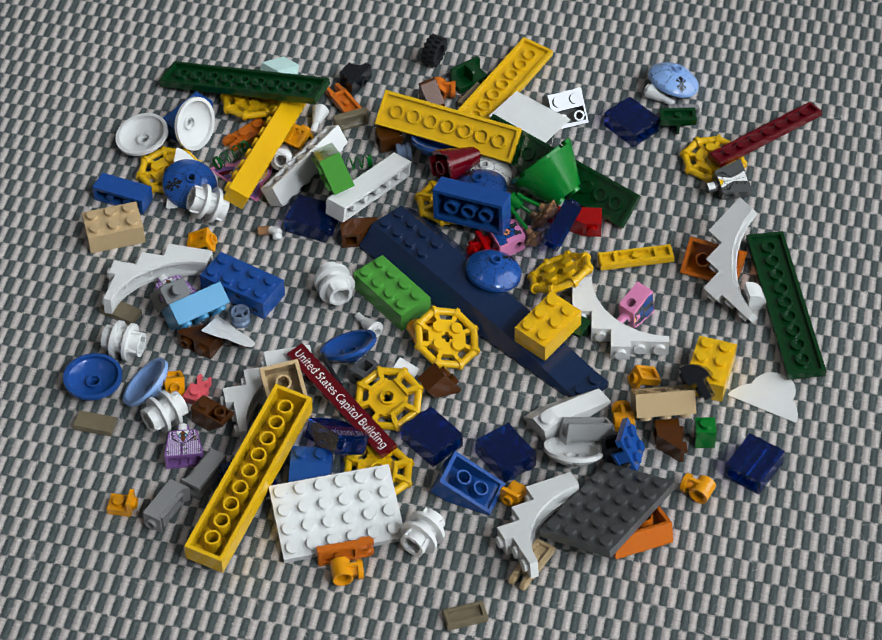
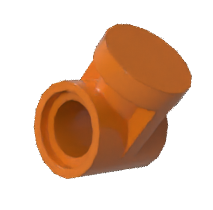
[434,77,456,99]

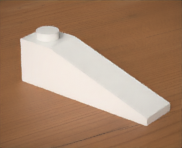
[524,388,611,442]

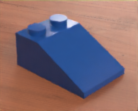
[288,446,334,482]
[430,451,506,516]

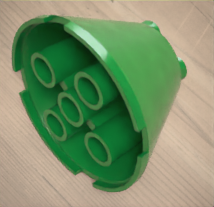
[510,137,581,206]

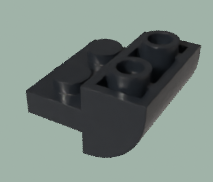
[679,364,715,400]

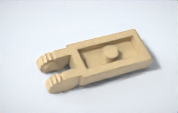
[508,539,555,591]

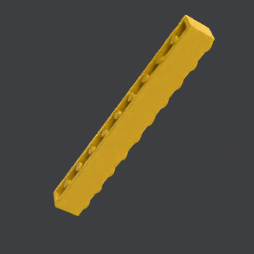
[223,100,307,209]

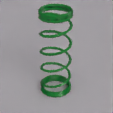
[212,140,251,170]
[346,154,373,170]

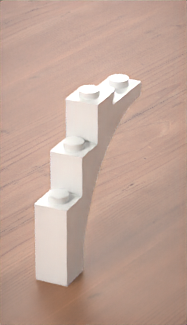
[704,197,758,323]
[102,244,213,314]
[572,277,669,360]
[220,345,312,445]
[495,472,579,579]

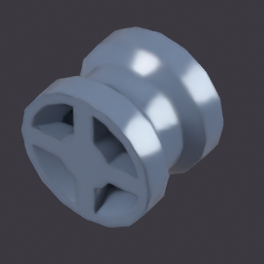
[395,142,412,160]
[230,304,250,328]

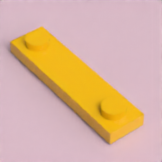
[597,244,675,271]

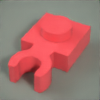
[183,374,212,404]

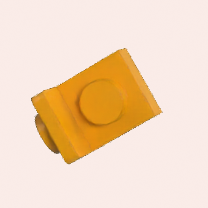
[284,123,314,150]
[187,227,217,252]
[627,365,662,389]
[164,370,185,396]
[500,480,526,507]
[107,489,138,517]

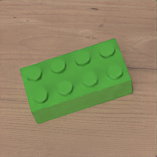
[311,142,355,195]
[353,255,431,331]

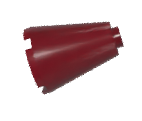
[429,147,481,182]

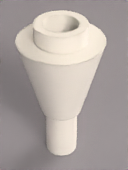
[643,83,675,105]
[310,104,329,135]
[355,312,383,337]

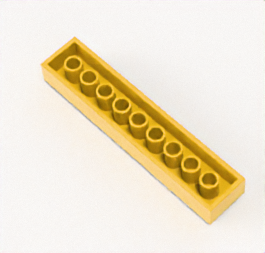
[184,384,313,573]

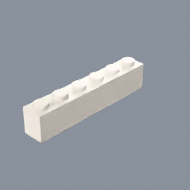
[260,125,348,207]
[325,153,411,223]

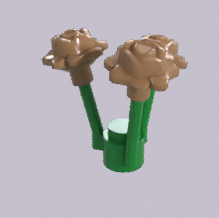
[511,192,559,247]

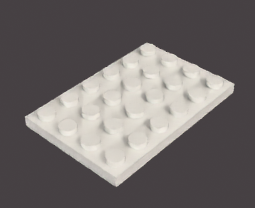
[269,464,403,563]

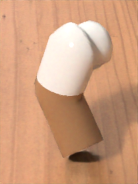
[257,226,283,240]

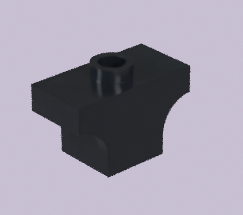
[339,62,372,97]

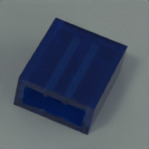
[604,97,660,148]
[284,194,340,243]
[541,199,582,252]
[401,407,463,467]
[304,418,369,455]
[475,422,536,482]
[724,433,785,495]

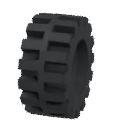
[421,33,448,67]

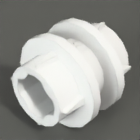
[186,183,230,223]
[314,262,355,305]
[101,320,147,361]
[140,390,189,433]
[400,507,445,557]

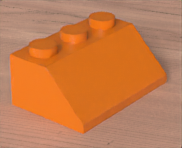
[680,236,747,281]
[613,506,673,559]

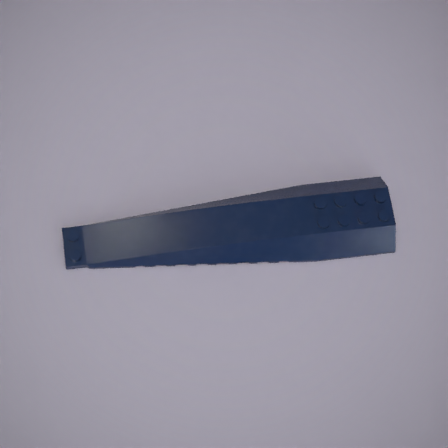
[359,206,609,397]

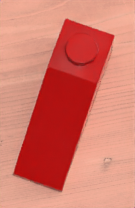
[547,206,602,237]

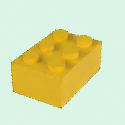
[514,291,582,361]
[685,335,737,402]

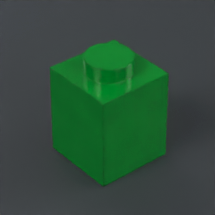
[693,417,717,448]

